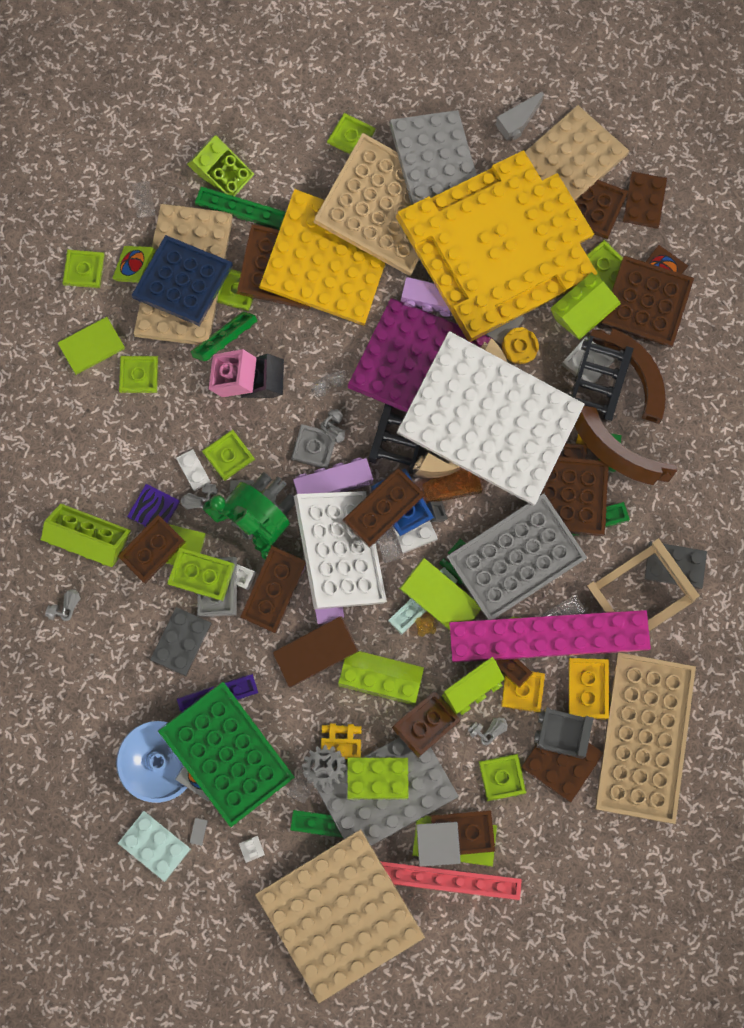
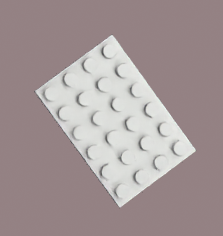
[294,491,387,610]

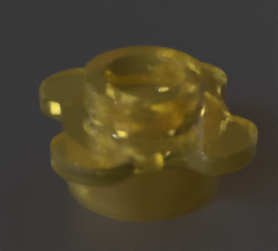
[415,615,436,637]

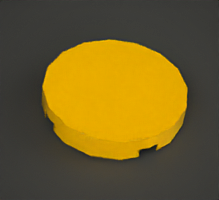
[502,327,539,365]

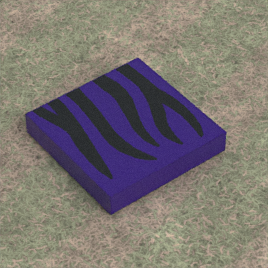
[127,484,180,527]

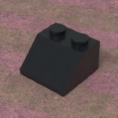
[241,353,284,398]

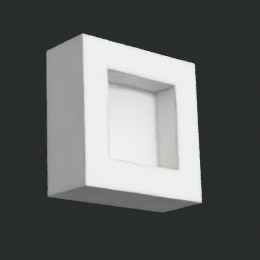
[236,564,256,590]

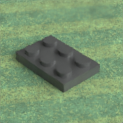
[644,541,707,589]
[150,607,212,676]

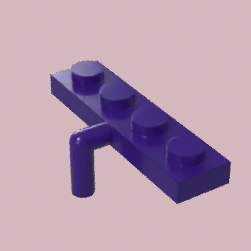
[177,674,259,712]

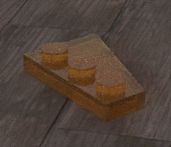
[422,468,483,504]

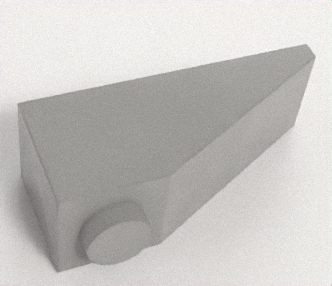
[496,92,544,141]

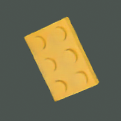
[568,658,609,719]

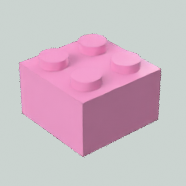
[209,349,256,397]

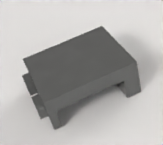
[534,707,593,759]

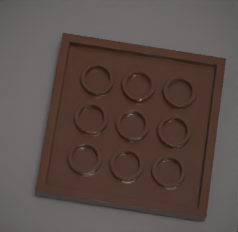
[237,224,310,310]
[601,255,694,348]
[540,457,609,537]

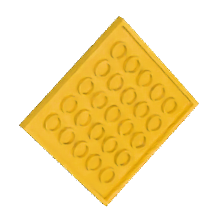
[259,189,385,326]

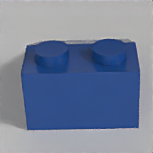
[371,468,434,537]

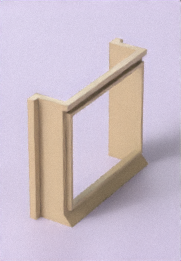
[587,538,700,632]

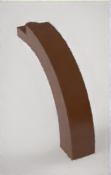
[590,328,666,424]
[574,406,678,485]

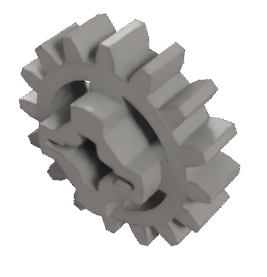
[302,745,347,790]

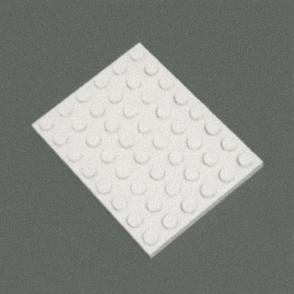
[396,331,584,506]

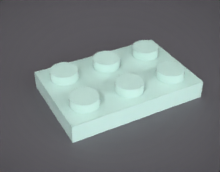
[118,811,191,882]

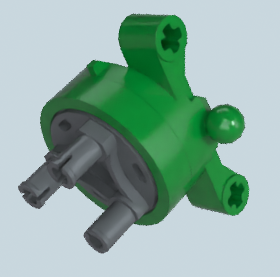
[202,472,295,560]

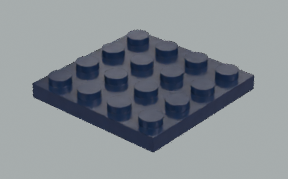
[132,235,233,326]

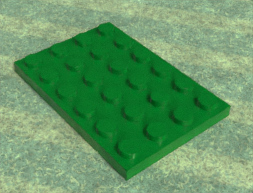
[158,681,295,828]

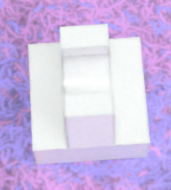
[239,836,265,863]

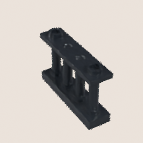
[567,335,634,422]
[369,404,420,474]

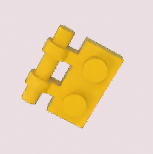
[321,723,362,760]

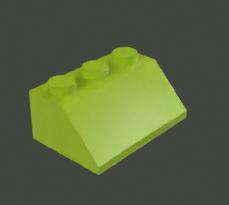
[550,272,621,340]
[442,657,505,715]

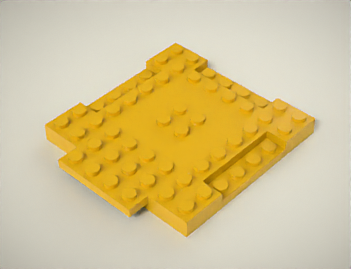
[396,150,598,342]

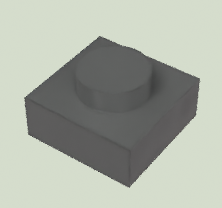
[426,502,448,522]

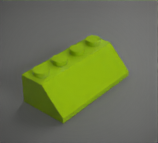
[41,503,131,567]
[338,651,424,706]

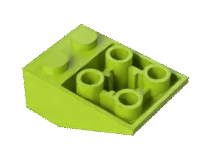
[187,135,254,196]

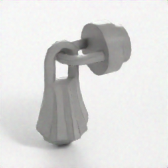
[320,409,345,443]
[181,483,218,510]
[45,589,81,621]
[468,717,508,745]

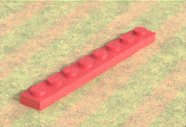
[380,861,522,901]

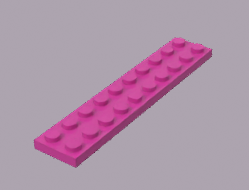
[450,610,651,663]

